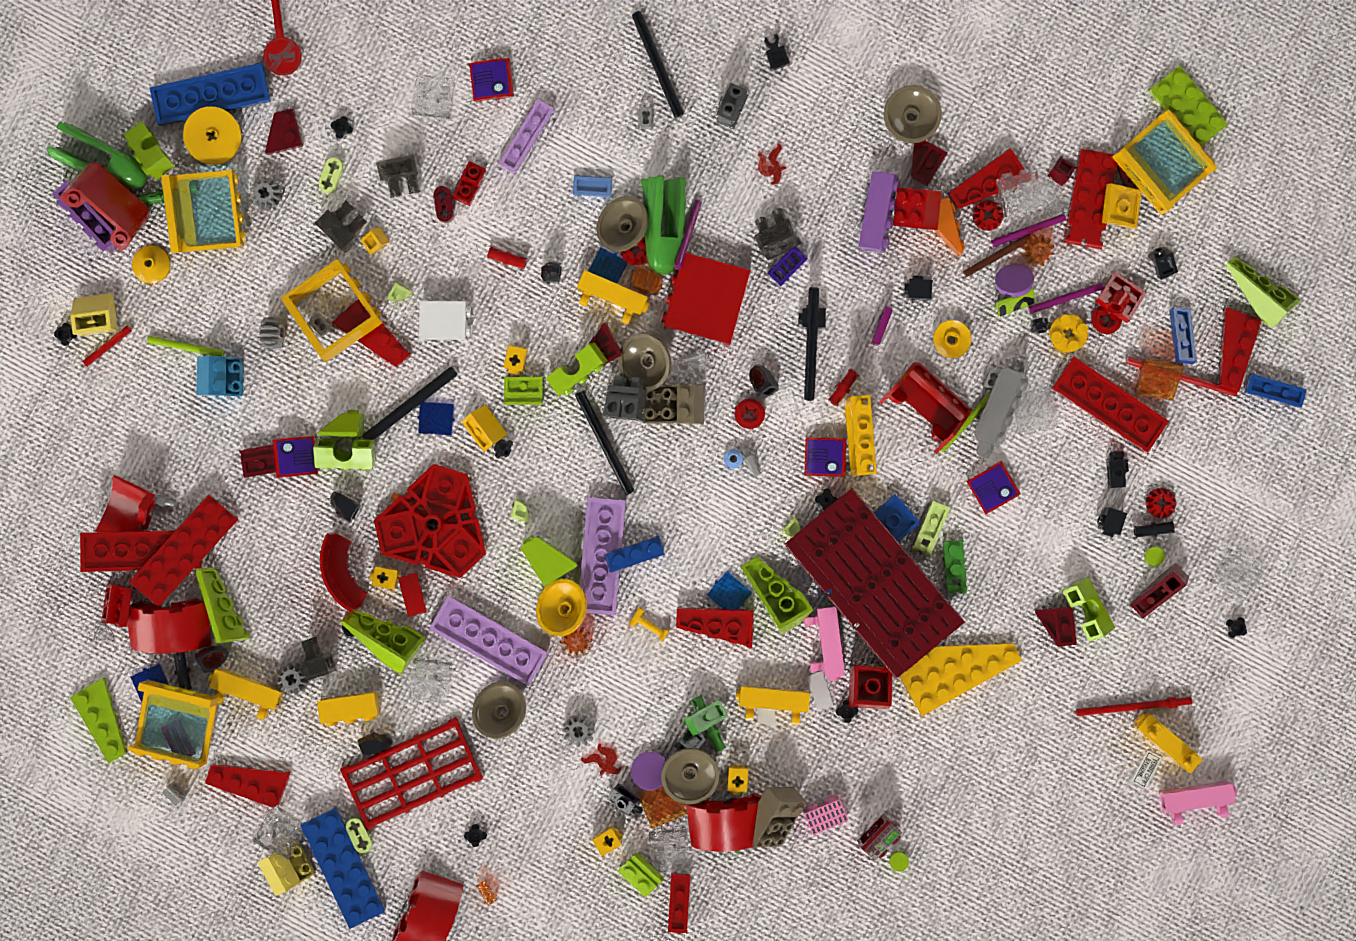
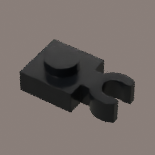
[764,34,790,71]

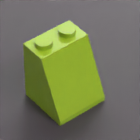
[520,535,579,587]

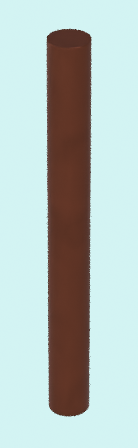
[963,234,1033,278]

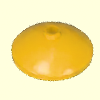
[536,579,587,637]

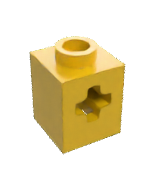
[503,345,528,375]
[369,566,401,590]
[727,765,748,795]
[592,825,623,856]

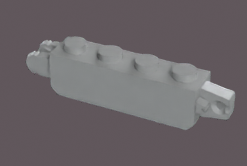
[974,357,1029,459]

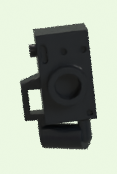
[1106,451,1129,488]
[607,783,643,818]

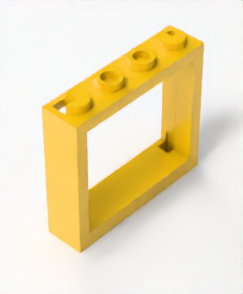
[280,259,382,363]
[844,395,877,476]

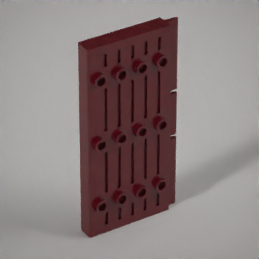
[784,488,965,679]

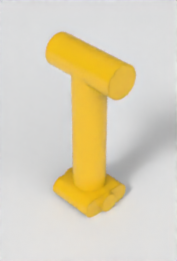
[628,607,670,642]

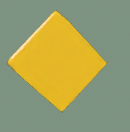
[360,227,390,255]

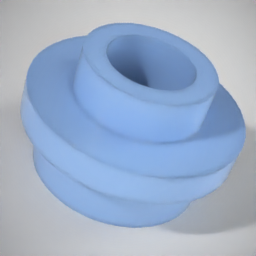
[724,449,743,469]

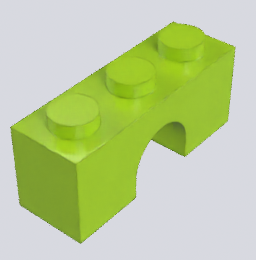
[123,121,175,180]
[546,342,608,396]
[313,438,376,470]
[1062,577,1115,642]

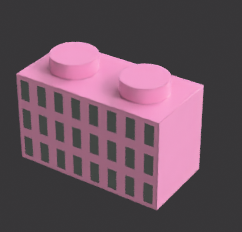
[803,795,849,835]

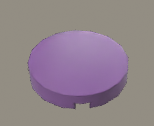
[995,264,1034,297]
[631,752,666,791]

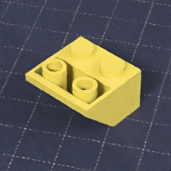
[70,293,118,336]
[258,839,316,896]

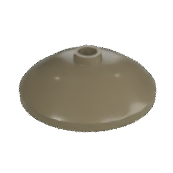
[884,85,942,143]
[596,196,649,252]
[618,333,671,391]
[472,682,526,739]
[661,748,719,804]

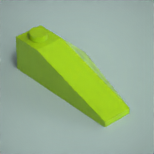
[1225,257,1301,328]
[740,557,813,635]
[341,610,426,675]

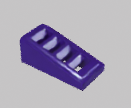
[768,245,808,286]

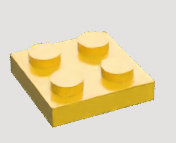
[1102,183,1142,229]

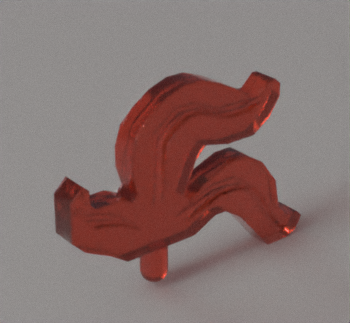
[757,143,786,185]
[581,743,621,775]

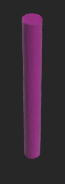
[674,200,702,269]
[991,213,1066,247]
[1028,282,1103,314]

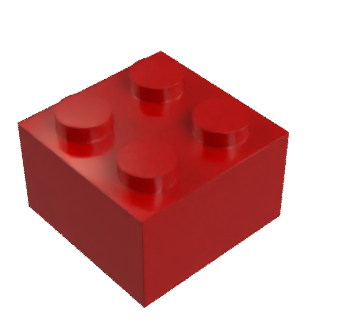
[893,187,942,230]
[849,665,892,710]

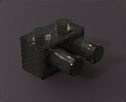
[376,152,421,198]
[315,200,368,253]
[754,208,802,261]
[300,637,336,681]

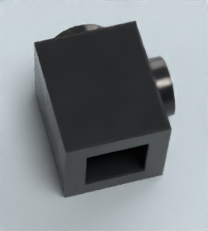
[903,276,933,301]
[798,305,826,329]
[1097,507,1127,537]

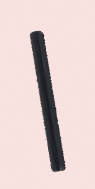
[632,11,684,118]
[804,287,819,401]
[363,367,458,440]
[575,391,634,495]

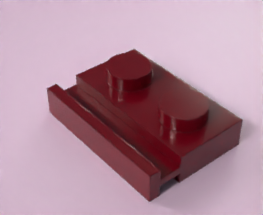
[239,445,276,478]

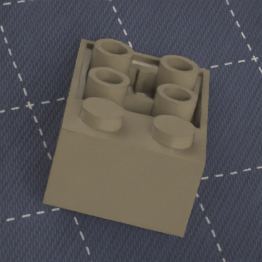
[643,384,705,424]
[753,787,807,848]

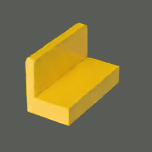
[461,405,507,452]

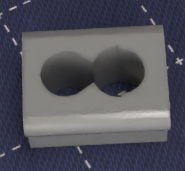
[638,108,654,129]
[308,312,333,337]
[983,368,1000,390]
[162,782,187,806]

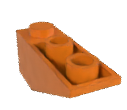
[934,198,965,256]

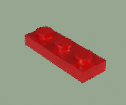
[668,873,690,933]

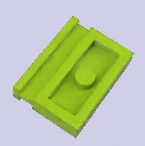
[504,377,543,405]
[617,852,664,897]

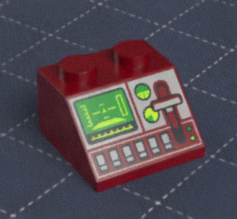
[857,813,902,861]

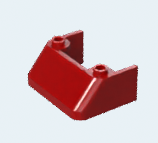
[879,362,971,454]

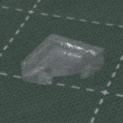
[93,620,115,642]

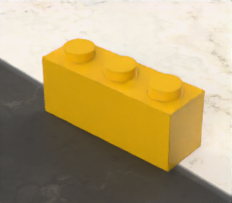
[317,691,380,726]

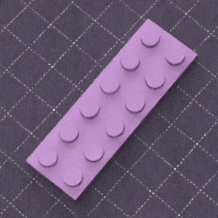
[580,497,626,615]
[429,595,548,686]

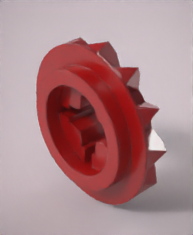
[973,200,1003,231]
[620,237,647,265]
[1091,305,1122,334]
[734,398,765,429]
[1146,488,1177,518]

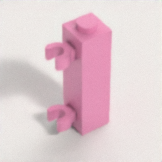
[804,606,845,681]
[1159,781,1237,825]

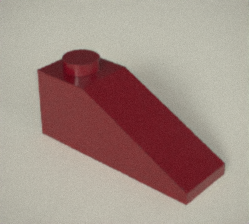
[1130,563,1189,618]

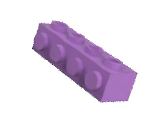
[858,171,900,253]
[52,181,117,253]

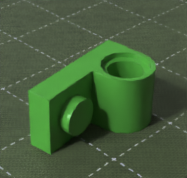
[683,700,728,736]

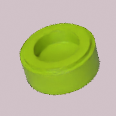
[1144,547,1165,566]
[889,851,909,872]

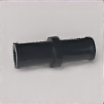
[1133,521,1175,538]
[172,652,193,690]

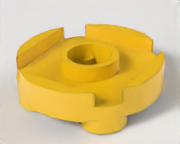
[1048,314,1088,353]

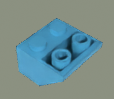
[196,356,243,397]

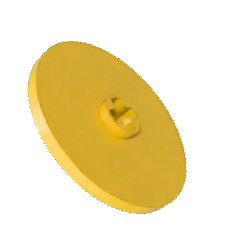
[183,107,242,165]

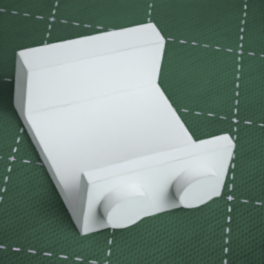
[419,301,471,341]

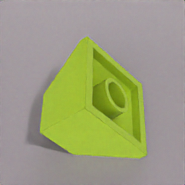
[318,410,364,438]

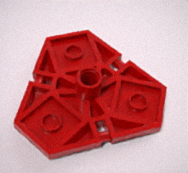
[374,464,487,578]

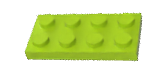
[1149,65,1228,146]

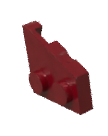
[265,108,303,155]
[911,140,948,187]
[589,322,623,365]
[1035,606,1077,647]

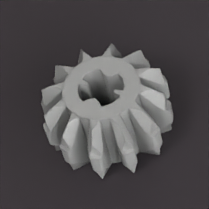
[249,178,283,211]
[259,317,286,349]
[276,662,310,695]
[562,714,595,747]

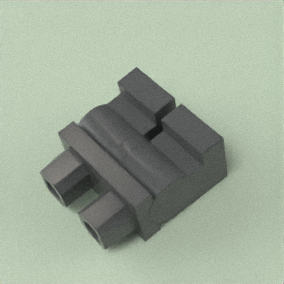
[716,83,748,130]
[603,376,647,422]

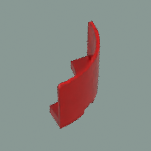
[95,475,156,532]
[320,532,368,612]
[127,598,212,654]
[686,793,762,852]
[392,871,464,941]

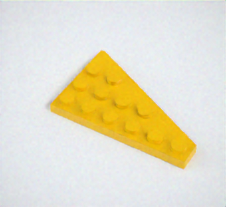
[899,643,1022,716]

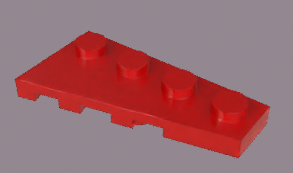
[947,148,1032,209]
[331,299,411,367]
[1219,307,1262,392]
[676,607,754,649]
[205,764,291,809]

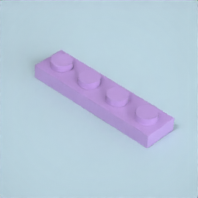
[498,99,555,175]

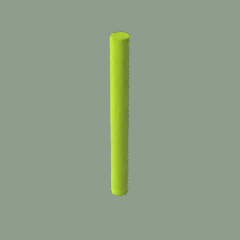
[147,336,224,357]
[940,392,991,453]

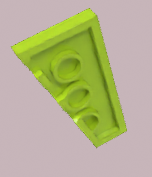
[195,567,251,643]
[70,677,127,764]

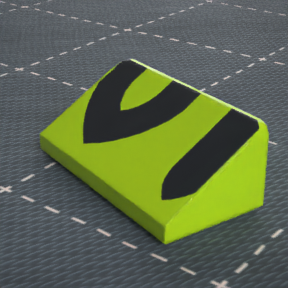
[994,289,1035,317]

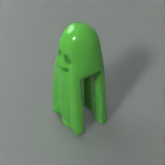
[47,122,148,190]
[641,175,687,275]

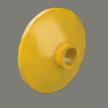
[132,245,171,284]
[933,320,971,359]

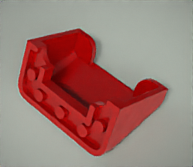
[59,162,150,252]

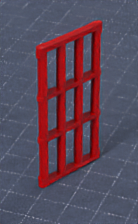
[340,717,483,831]

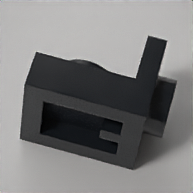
[1148,247,1178,280]
[674,730,707,751]

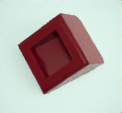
[1048,157,1076,186]

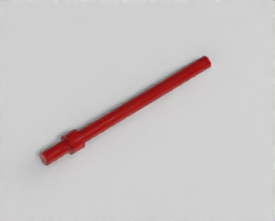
[1125,356,1238,397]
[1076,697,1192,716]

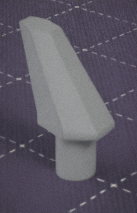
[741,447,760,477]
[155,495,176,508]

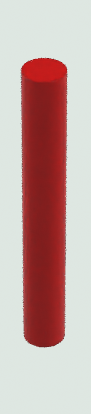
[82,325,132,367]

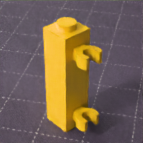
[577,270,650,325]
[208,667,285,720]
[735,685,810,725]
[1133,712,1203,774]

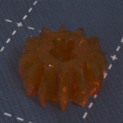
[1021,234,1055,267]
[630,268,663,295]
[560,626,593,658]

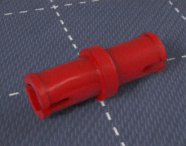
[487,247,527,270]
[828,369,860,407]

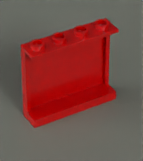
[661,253,751,346]

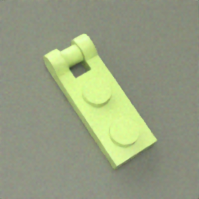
[911,501,951,557]

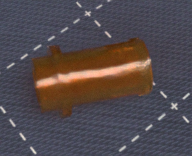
[476,879,498,906]

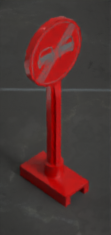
[263,0,302,76]

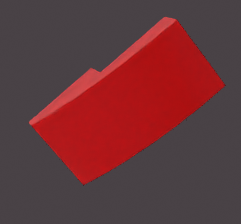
[453,161,486,206]
[398,572,427,617]

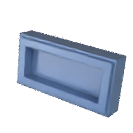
[573,175,612,198]

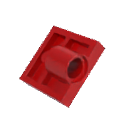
[1095,271,1146,323]

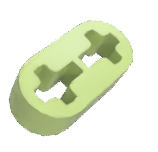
[318,157,344,194]
[346,817,372,853]

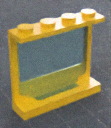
[1112,109,1217,215]
[161,169,246,253]
[127,680,219,769]

